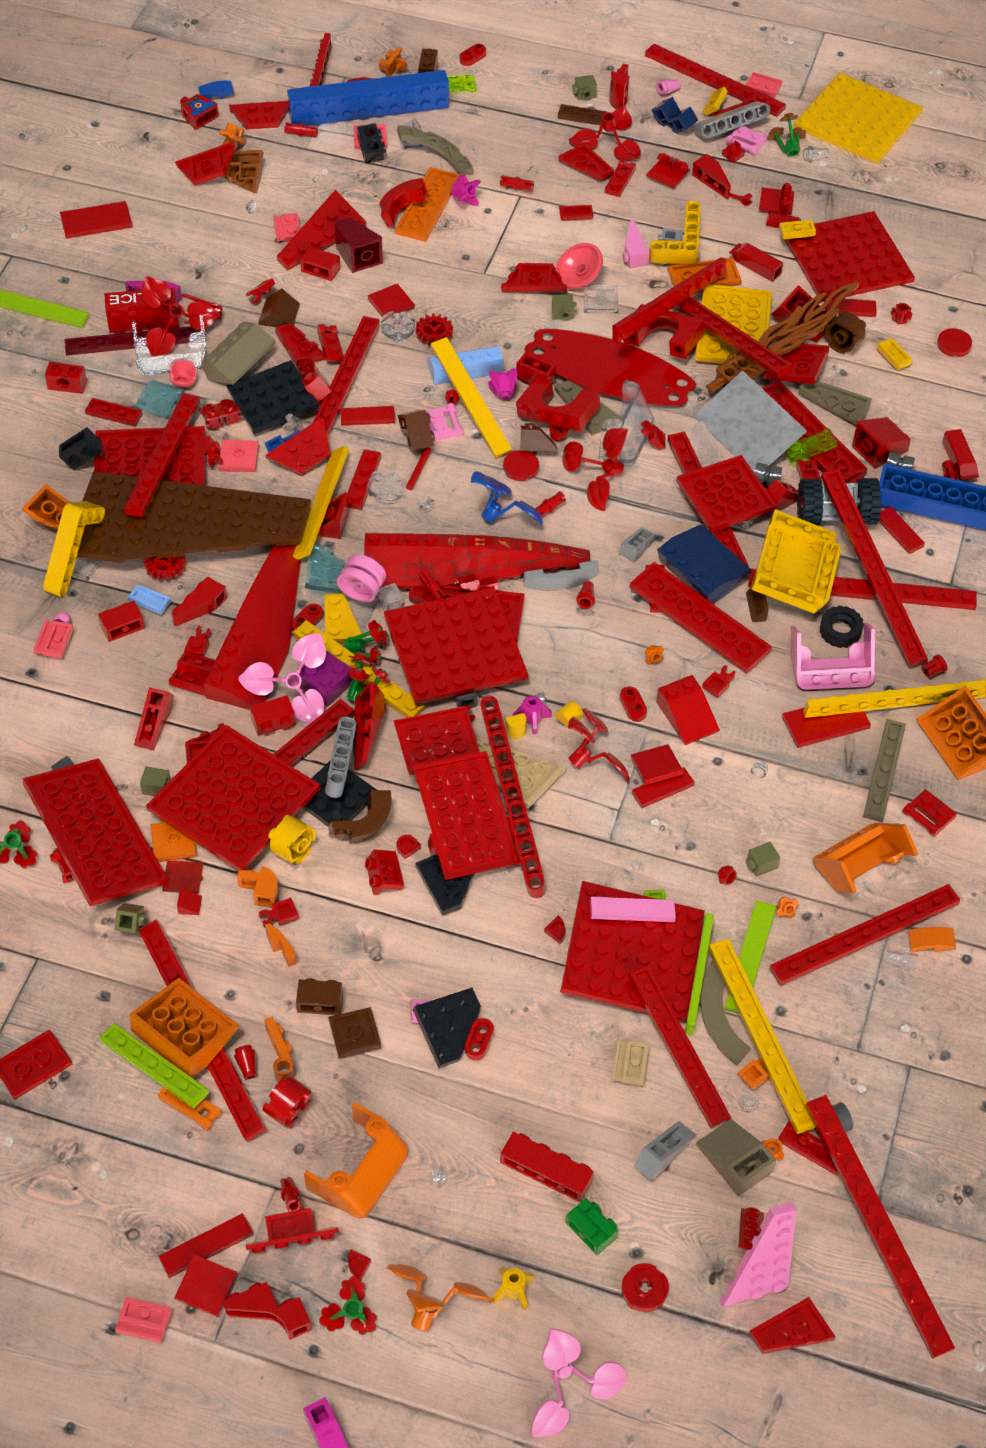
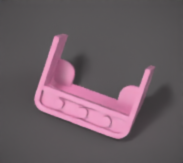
[791,622,875,690]

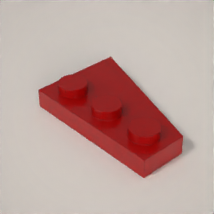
[558,143,614,181]
[275,323,325,366]

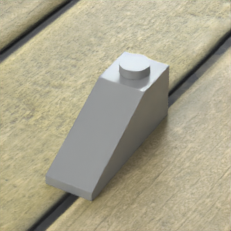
[634,1121,696,1181]

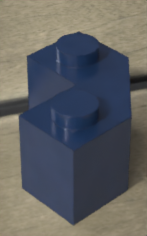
[651,97,698,134]

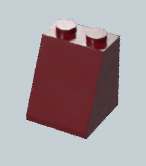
[335,218,383,273]

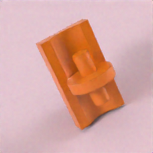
[379,47,407,77]
[219,123,246,150]

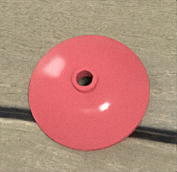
[556,243,603,289]

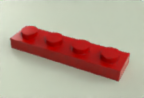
[347,449,381,510]

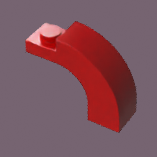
[379,178,428,227]

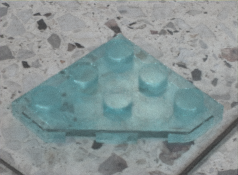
[305,545,346,594]

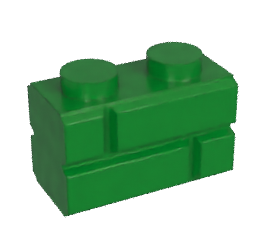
[565,1198,618,1255]

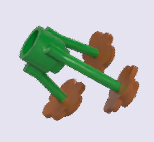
[767,113,806,156]

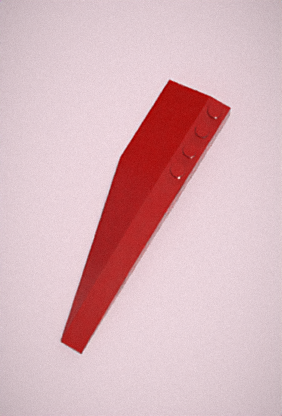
[204,544,301,710]

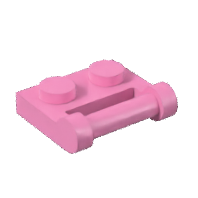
[726,126,768,155]
[426,403,464,441]

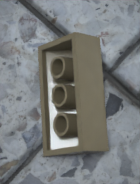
[201,321,276,385]

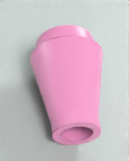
[656,79,680,95]

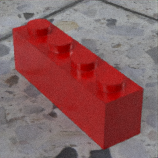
[500,1132,594,1202]

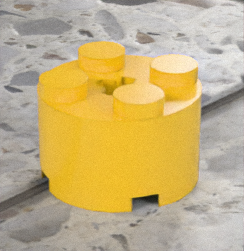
[268,815,316,864]

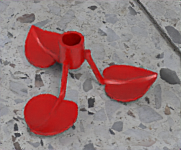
[569,105,641,161]
[141,276,219,358]
[562,428,628,511]
[568,708,630,783]

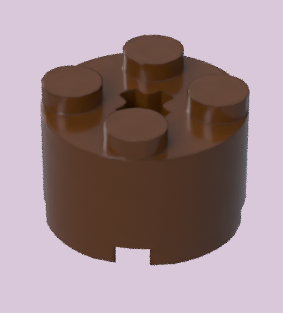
[825,311,866,353]

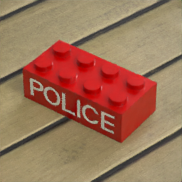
[104,287,179,333]

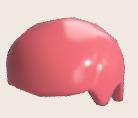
[169,360,197,388]

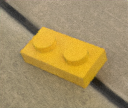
[702,87,728,116]
[779,220,816,239]
[877,338,913,370]

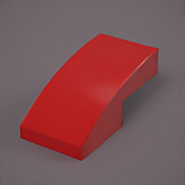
[456,574,499,591]

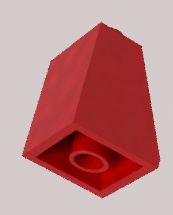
[852,417,911,469]

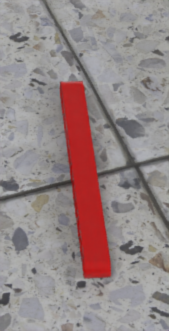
[480,696,546,898]

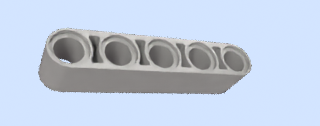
[695,101,770,138]
[325,717,356,798]

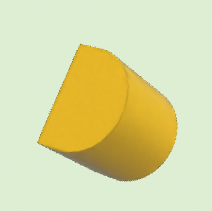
[555,701,583,727]
[505,713,526,739]

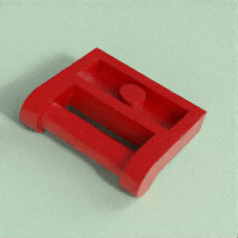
[902,789,957,837]

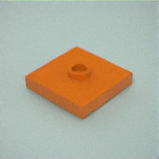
[150,822,196,862]

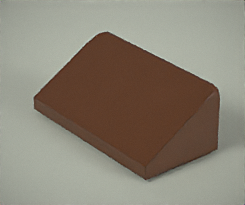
[746,588,769,622]

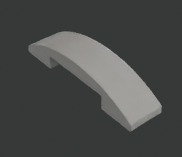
[523,560,599,591]

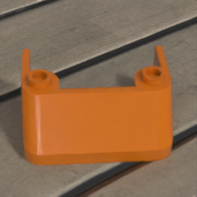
[812,823,918,893]
[304,1102,408,1219]

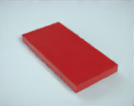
[60,201,132,238]
[782,708,871,748]

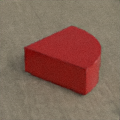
[544,915,565,944]
[348,1249,371,1282]

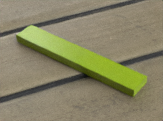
[0,290,90,328]
[724,900,777,1014]
[685,913,714,1036]
[99,1023,209,1109]

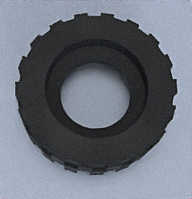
[819,606,864,648]

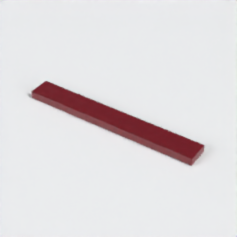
[65,326,206,356]

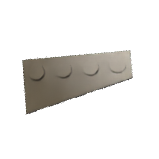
[554,380,622,436]
[798,381,872,425]

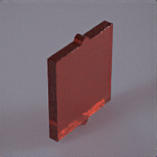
[162,860,204,894]

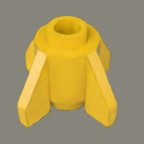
[492,1267,534,1310]

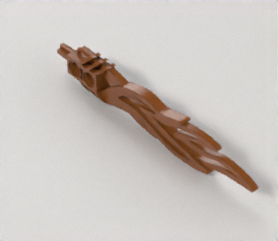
[706,282,859,394]

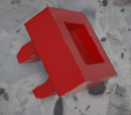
[722,140,745,163]

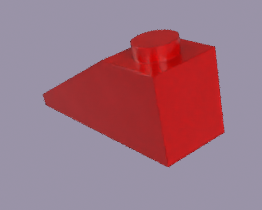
[692,154,731,199]
[134,687,174,750]

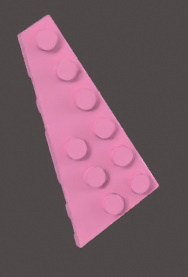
[720,1202,796,1308]

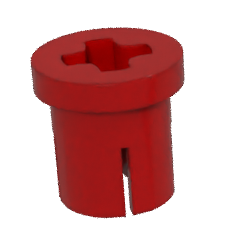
[921,654,948,679]

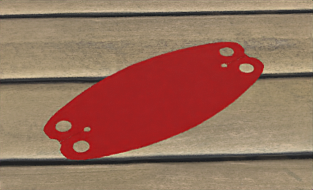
[524,329,697,406]

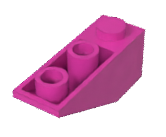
[303,1397,348,1448]

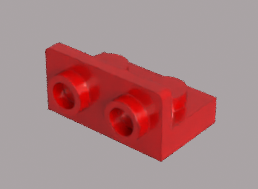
[365,849,404,895]

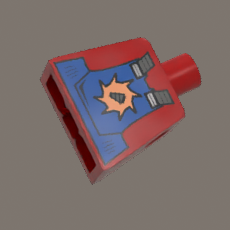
[180,94,219,130]

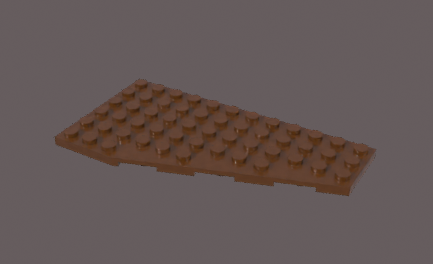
[77,471,311,563]

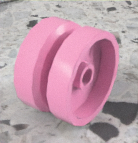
[337,554,386,603]

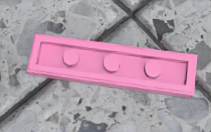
[590,897,676,922]

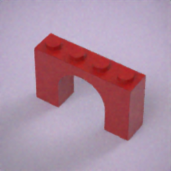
[623,304,704,359]
[516,377,601,432]

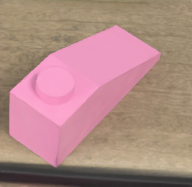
[622,219,650,269]

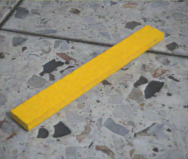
[431,337,512,459]
[293,445,349,560]

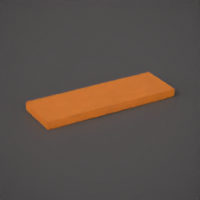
[395,167,460,242]

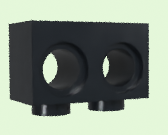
[357,123,386,163]
[59,427,102,470]

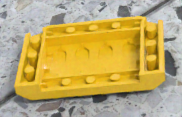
[751,509,841,614]

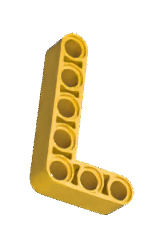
[649,201,701,264]
[43,501,105,597]

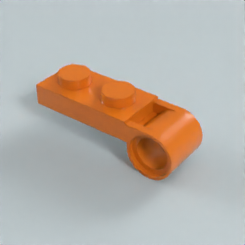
[264,1016,294,1082]

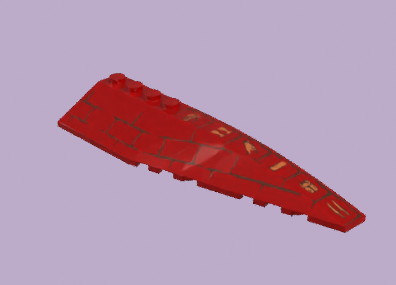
[364,533,590,589]

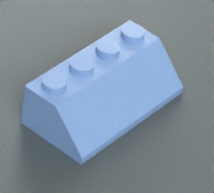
[426,346,503,385]

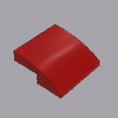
[169,651,215,695]

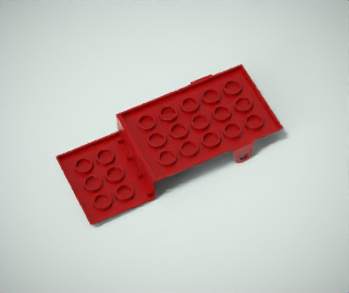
[393,706,520,880]

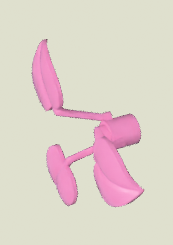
[239,634,326,723]
[531,1328,628,1437]

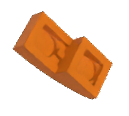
[265,923,296,967]
[909,927,957,952]
[737,1058,770,1090]

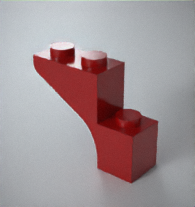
[223,1282,312,1340]

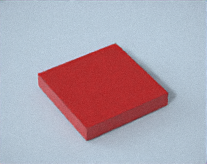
[368,283,415,320]
[631,744,683,785]
[174,1254,237,1318]

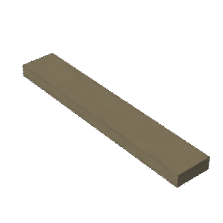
[863,719,906,823]

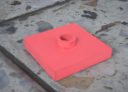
[219,440,259,472]

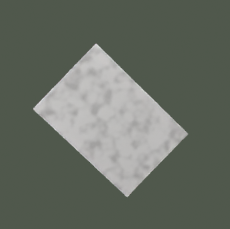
[693,371,807,472]

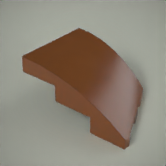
[225,150,264,193]

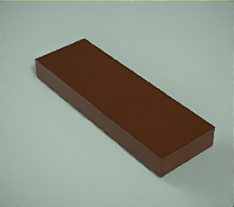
[558,104,607,125]

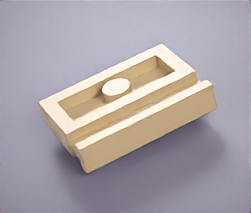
[611,1038,649,1087]

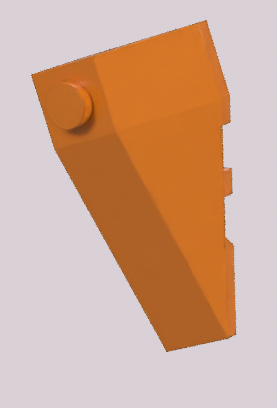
[22,484,69,529]

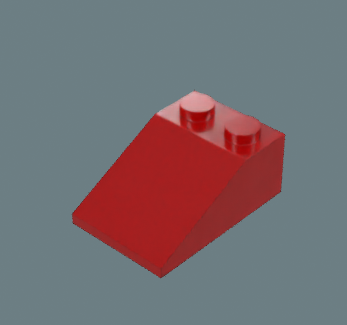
[771,285,827,343]
[656,675,720,745]

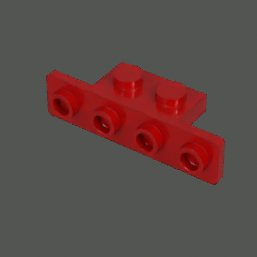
[246,1207,339,1253]
[738,1207,764,1250]

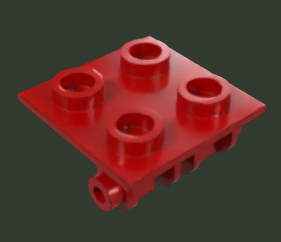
[646,153,690,188]
[759,183,795,214]
[198,399,242,430]

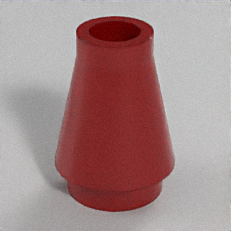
[576,581,595,609]
[234,1045,257,1080]

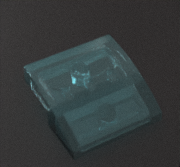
[135,379,184,420]

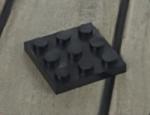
[303,760,377,827]

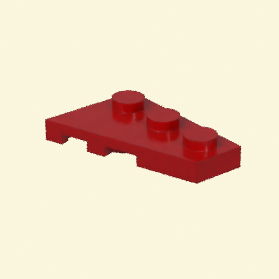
[749,1297,836,1354]

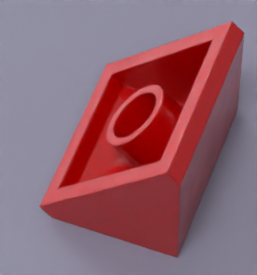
[317,492,349,539]

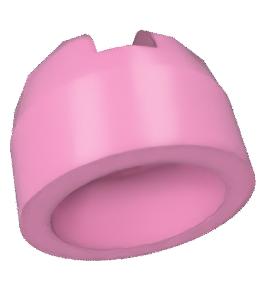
[53,611,70,623]

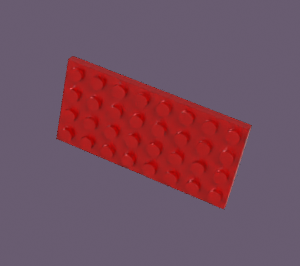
[23,758,168,907]

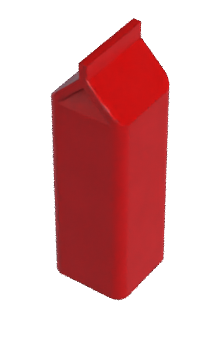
[729,243,784,282]
[942,429,979,480]

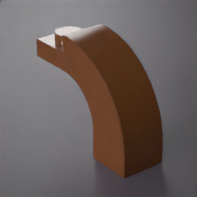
[328,790,392,843]

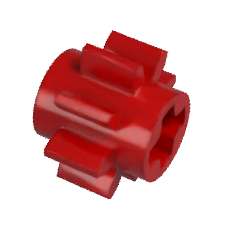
[891,303,913,324]

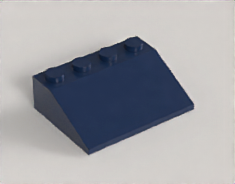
[657,524,752,604]

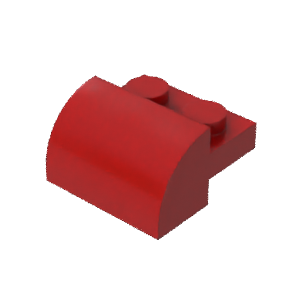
[609,63,630,109]

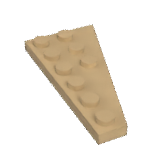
[476,740,566,809]

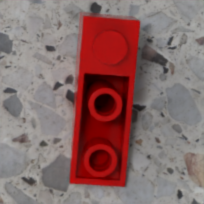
[297,358,332,403]
[172,576,227,626]

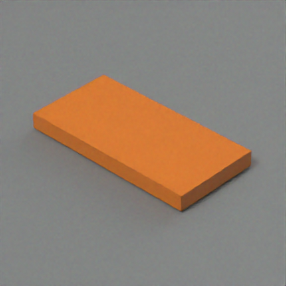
[667,258,742,290]

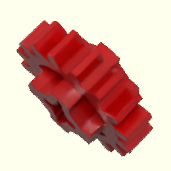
[415,313,453,345]
[144,556,186,581]

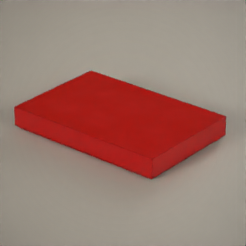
[0,1029,73,1100]

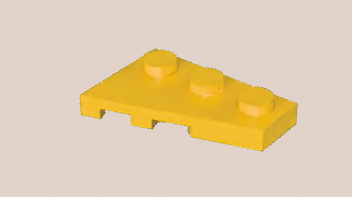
[325,593,364,644]

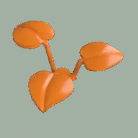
[386,1264,492,1331]

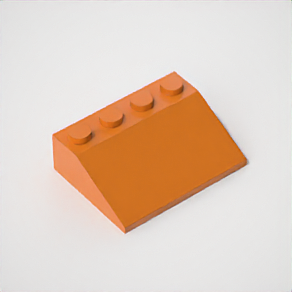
[916,685,986,780]
[130,978,239,1078]

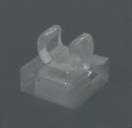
[282,412,305,436]

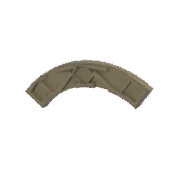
[397,125,474,175]
[700,959,750,1066]

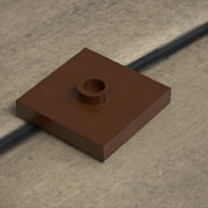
[328,1007,381,1059]

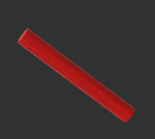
[406,447,432,490]

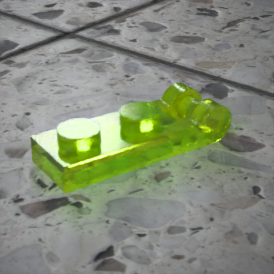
[448,75,477,93]
[785,428,838,463]

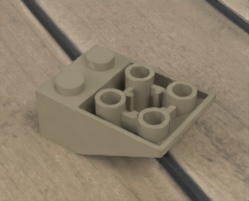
[696,1119,776,1195]

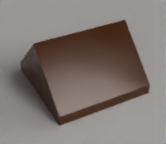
[258,288,300,327]

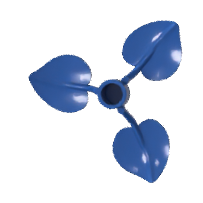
[471,471,543,526]

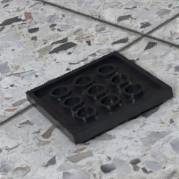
[226,360,319,434]

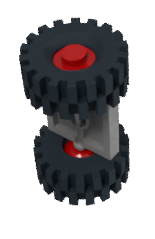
[797,478,881,525]

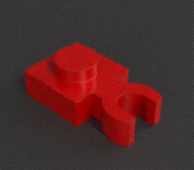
[641,420,665,450]
[184,626,211,656]
[702,665,736,698]
[259,898,299,928]

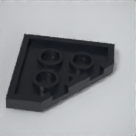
[415,854,475,916]
[413,987,481,1068]

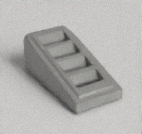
[620,527,657,562]

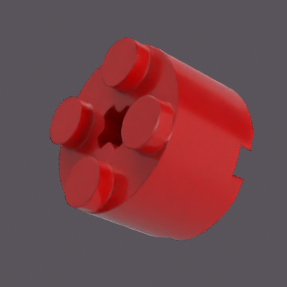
[262,1074,312,1128]

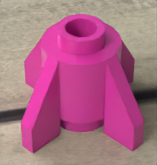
[451,175,481,205]
[488,368,517,400]
[512,696,552,734]

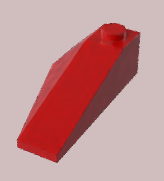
[354,682,386,771]

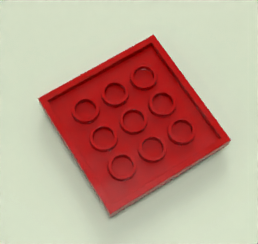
[676,455,777,533]

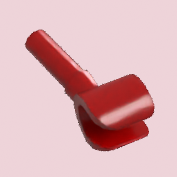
[730,193,753,206]

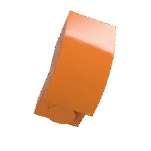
[237,866,279,908]

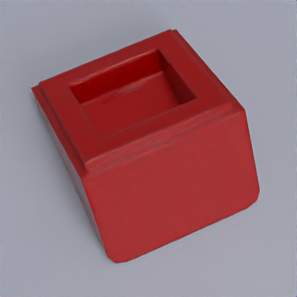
[177,889,202,915]

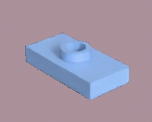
[128,584,171,615]

